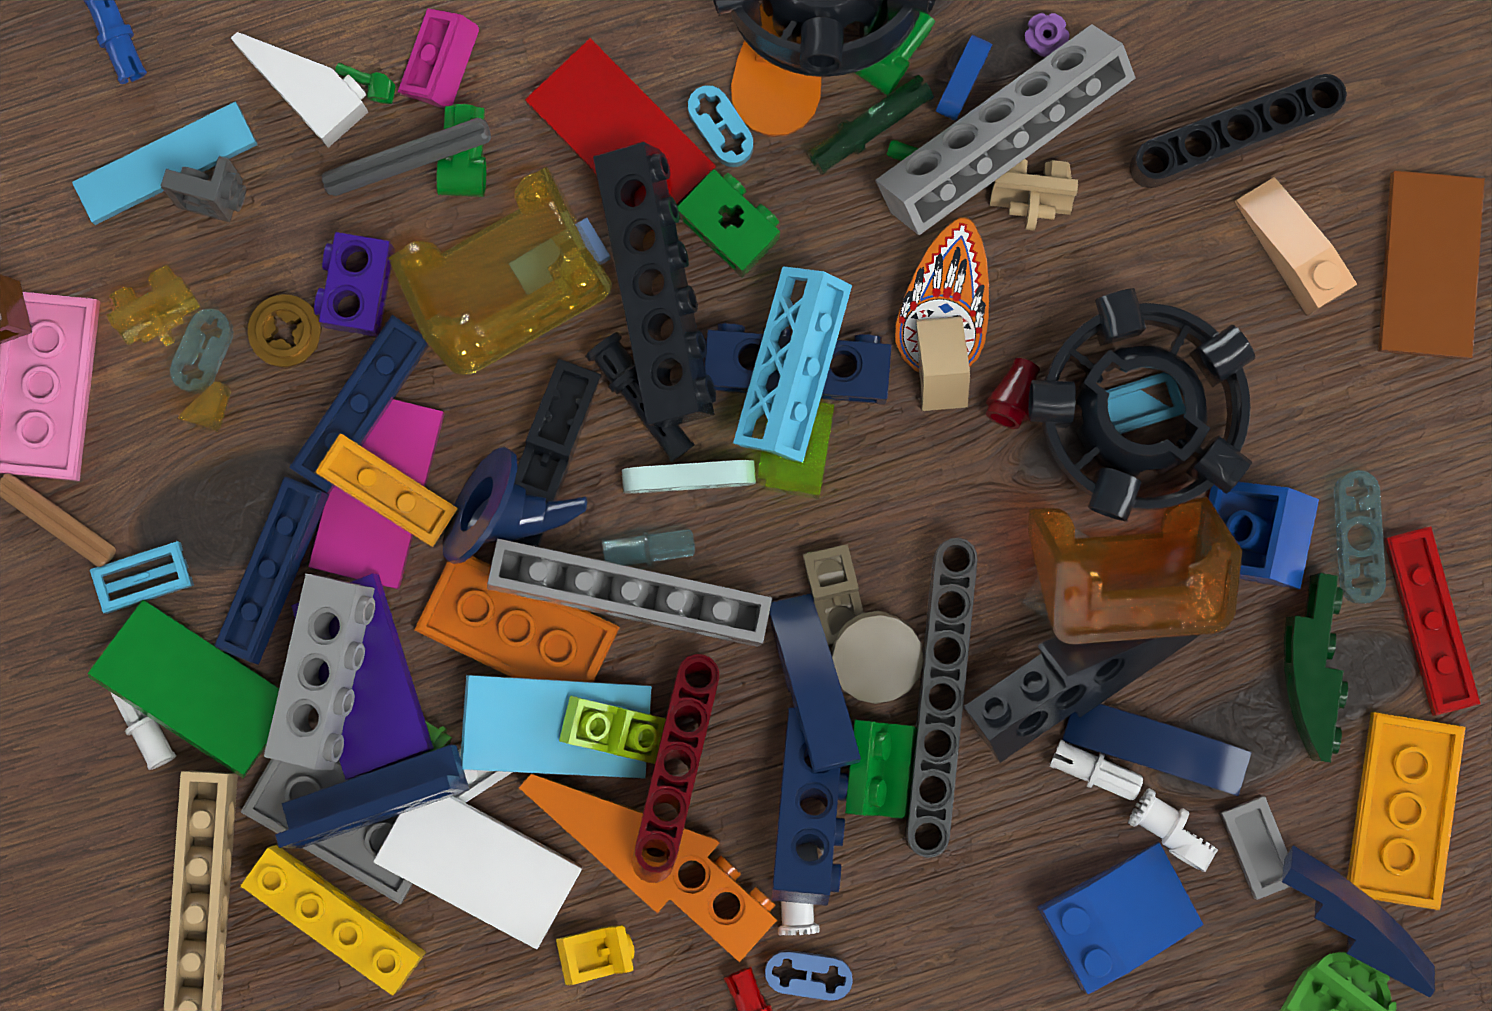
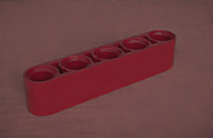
[632,654,719,883]

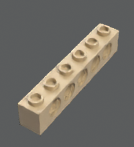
[164,770,238,1011]

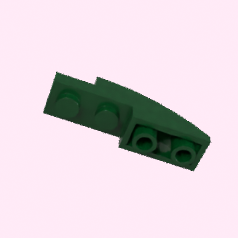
[1284,573,1348,763]

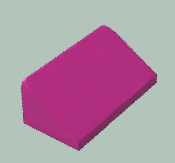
[398,8,479,109]

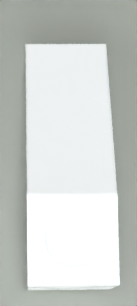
[231,32,368,148]

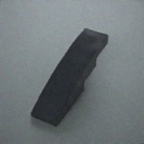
[511,359,601,547]

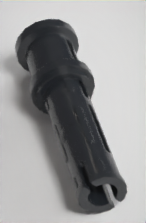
[585,332,695,462]

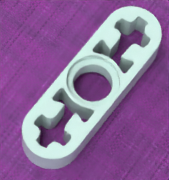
[622,460,756,493]

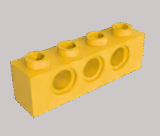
[241,845,426,996]

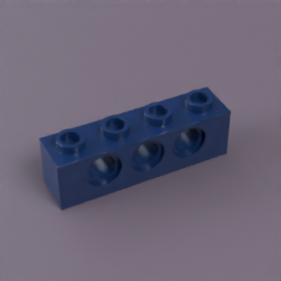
[705,323,892,404]
[771,707,849,906]

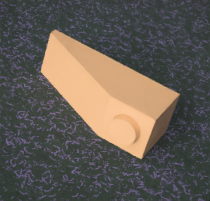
[1235,177,1357,316]

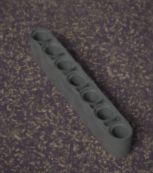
[905,538,978,858]

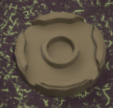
[831,611,924,704]

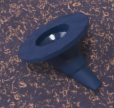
[442,447,587,564]

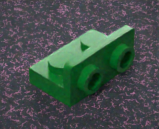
[845,720,917,819]

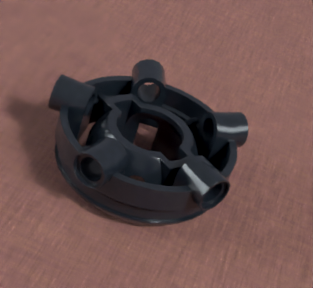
[713,0,936,77]
[1029,288,1255,522]

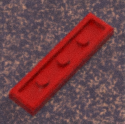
[1384,526,1480,716]

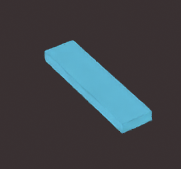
[72,101,258,225]

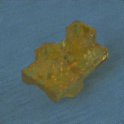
[107,266,200,347]

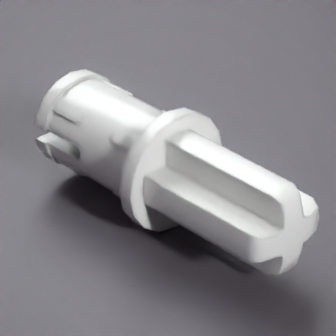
[111,693,176,770]
[1049,740,1143,800]

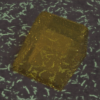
[177,381,231,432]

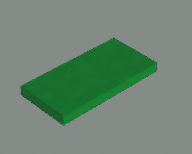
[88,600,279,778]

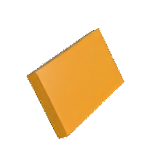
[1347,712,1466,910]

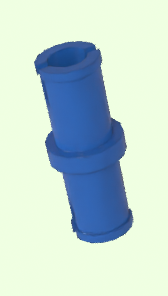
[84,0,147,84]

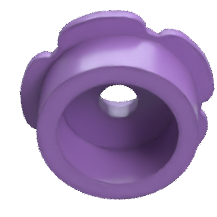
[1025,13,1070,57]

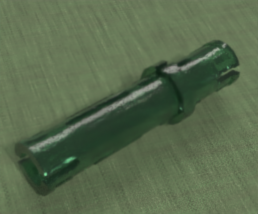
[806,74,934,175]

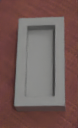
[1219,796,1290,900]

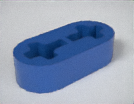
[935,34,993,121]

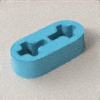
[688,86,753,167]

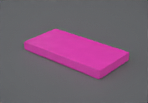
[309,399,445,590]

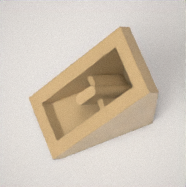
[916,316,970,411]

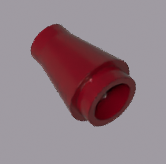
[986,358,1040,429]

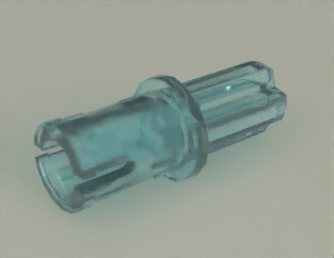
[602,529,695,567]

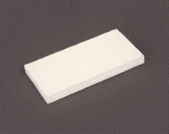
[373,796,582,949]

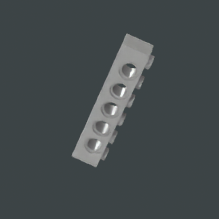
[875,24,1136,235]
[487,539,772,647]

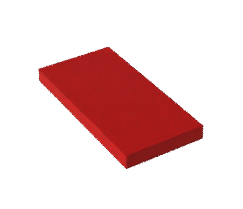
[525,38,716,231]

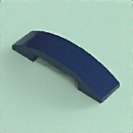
[1062,704,1252,796]

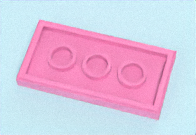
[0,292,100,481]

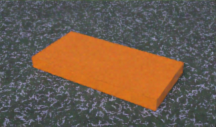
[414,556,620,682]

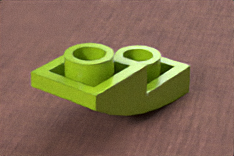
[559,696,666,764]

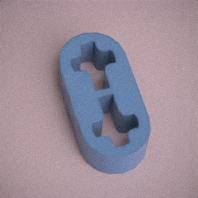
[765,950,853,1000]

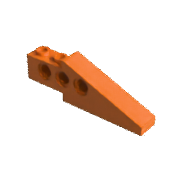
[519,773,777,962]

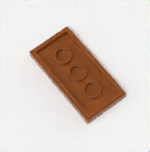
[1378,171,1485,360]

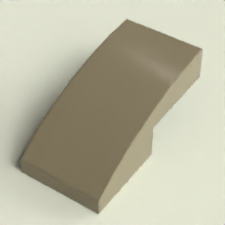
[803,544,864,648]

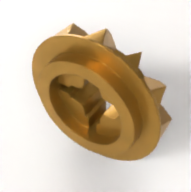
[248,294,322,368]

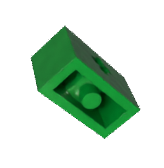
[677,169,780,278]

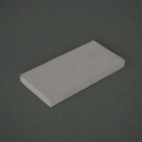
[241,759,413,904]

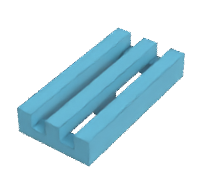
[90,541,194,614]

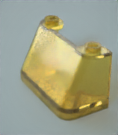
[388,167,612,375]

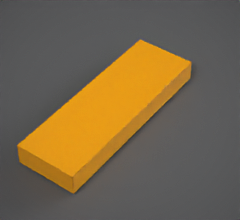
[314,433,458,547]

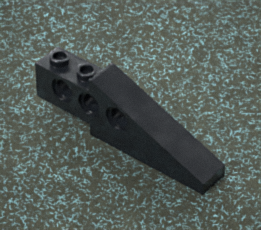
[964,574,1231,763]

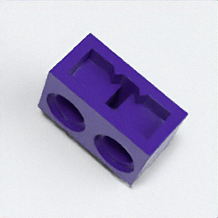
[314,232,395,337]

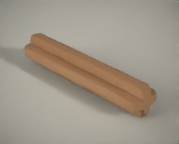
[0,473,116,567]

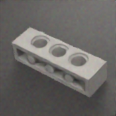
[264,573,375,770]

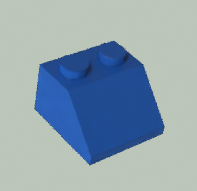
[1194,482,1319,589]

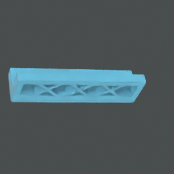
[733,266,852,462]

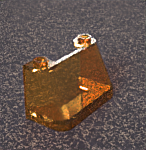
[1028,497,1242,644]

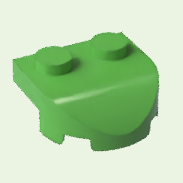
[1280,952,1397,1011]

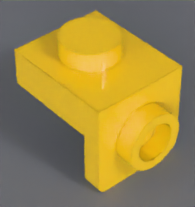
[556,925,635,985]

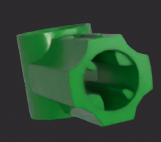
[854,12,935,96]
[437,104,487,197]

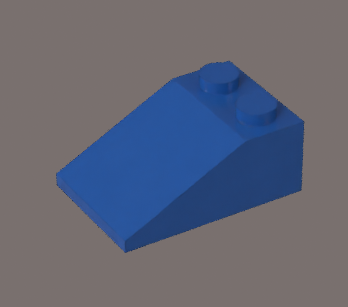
[1037,842,1204,995]

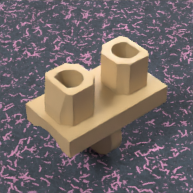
[990,159,1078,231]

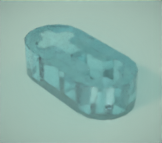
[170,309,234,394]

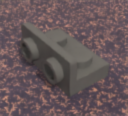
[161,156,246,223]

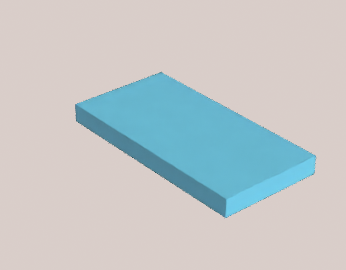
[460,675,652,778]

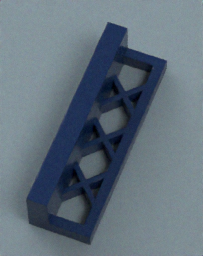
[275,745,469,848]

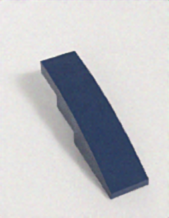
[769,594,861,773]
[1282,845,1435,997]

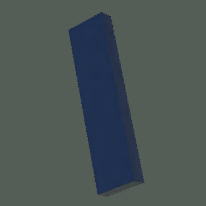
[289,315,432,494]
[214,477,330,665]

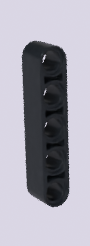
[1129,74,1347,188]

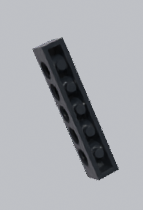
[593,142,716,428]

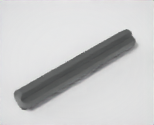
[322,118,491,196]

